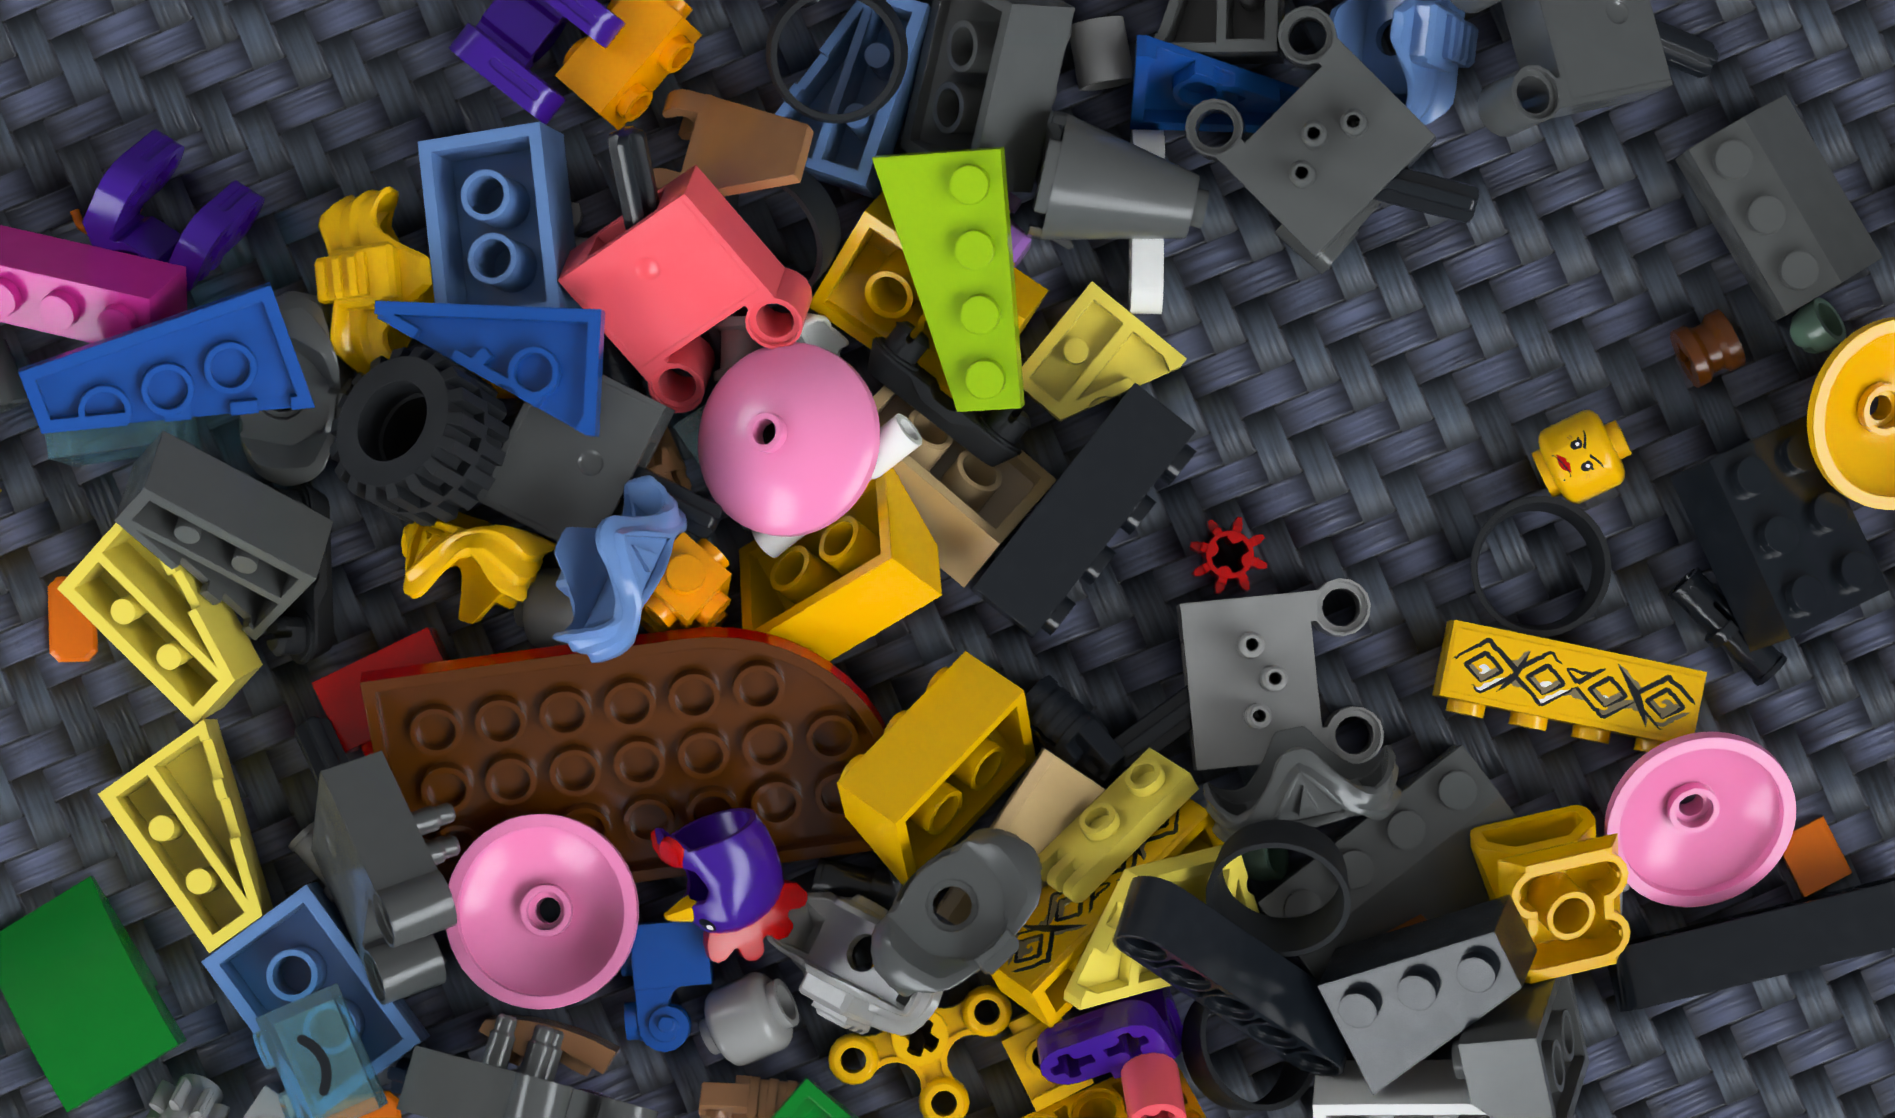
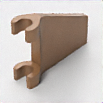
[653,89,814,197]

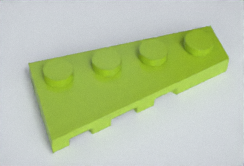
[872,147,1025,412]

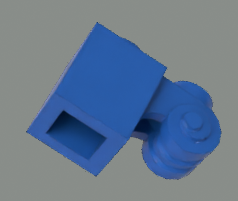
[621,920,715,1052]

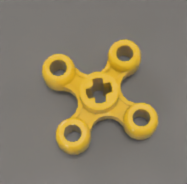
[828,963,1012,1118]

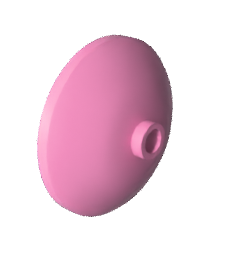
[698,342,880,537]
[1604,732,1796,907]
[446,814,639,1010]

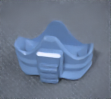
[1329,0,1479,125]
[552,475,687,663]

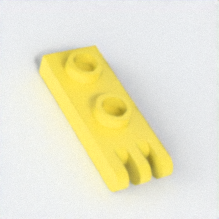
[1038,747,1199,903]

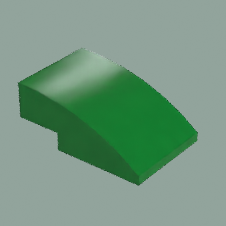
[0,876,187,1112]

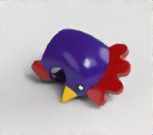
[650,808,808,963]

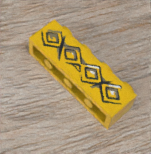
[1432,620,1707,753]
[991,798,1224,1028]

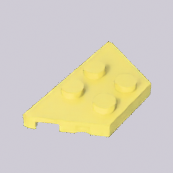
[1064,844,1259,1010]

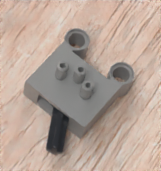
[1113,578,1384,770]

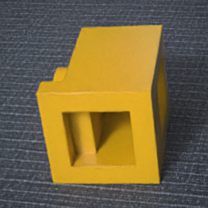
[1001,1011,1094,1112]

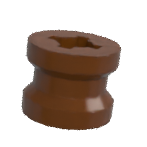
[1670,309,1746,388]

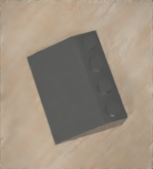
[1255,745,1517,982]

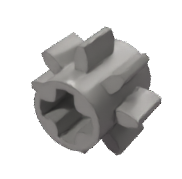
[146,1074,231,1118]

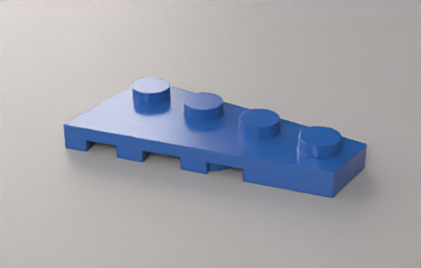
[18,282,315,434]

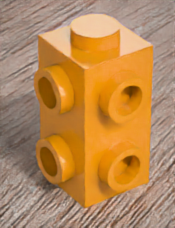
[555,0,702,130]
[640,532,732,633]

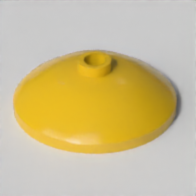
[1807,317,1895,510]

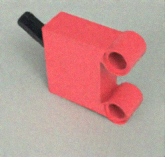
[557,126,812,413]

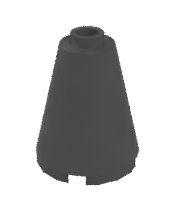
[1027,110,1209,240]

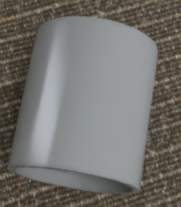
[1070,16,1133,91]

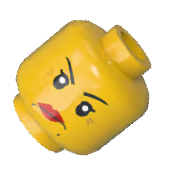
[1531,410,1632,504]

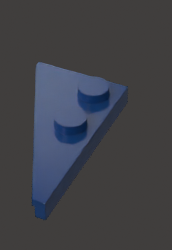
[1130,35,1299,133]
[374,301,605,437]

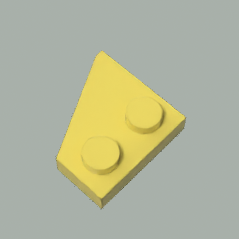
[1022,282,1187,421]

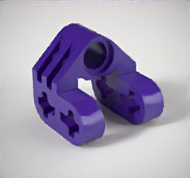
[449,0,625,125]
[82,129,264,291]
[1037,986,1183,1085]

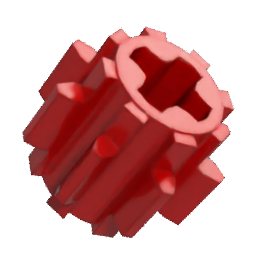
[1188,517,1268,595]

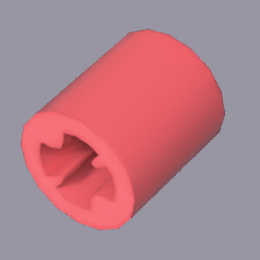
[1121,1053,1186,1118]

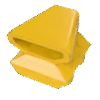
[1470,805,1631,984]

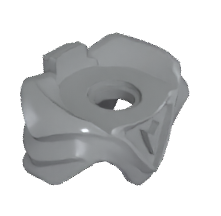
[767,892,943,1036]

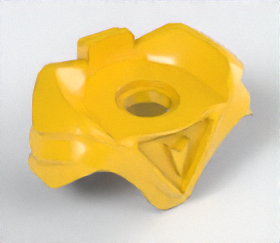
[314,186,435,374]
[401,512,556,624]

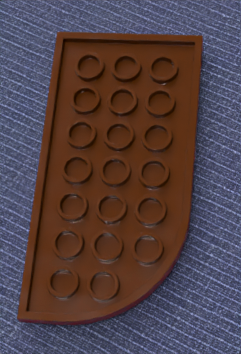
[360,626,886,884]

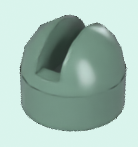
[1790,297,1846,354]
[1243,848,1289,881]

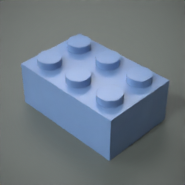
[417,121,582,309]
[201,882,430,1118]

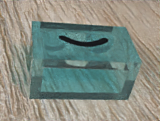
[253,983,388,1118]

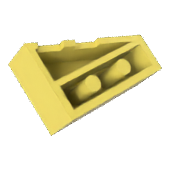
[57,523,263,725]
[98,719,273,953]

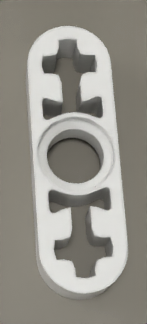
[1128,130,1165,314]

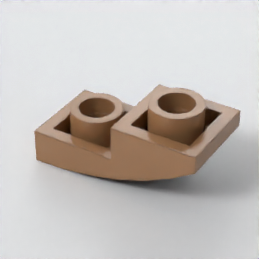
[479,1015,621,1076]

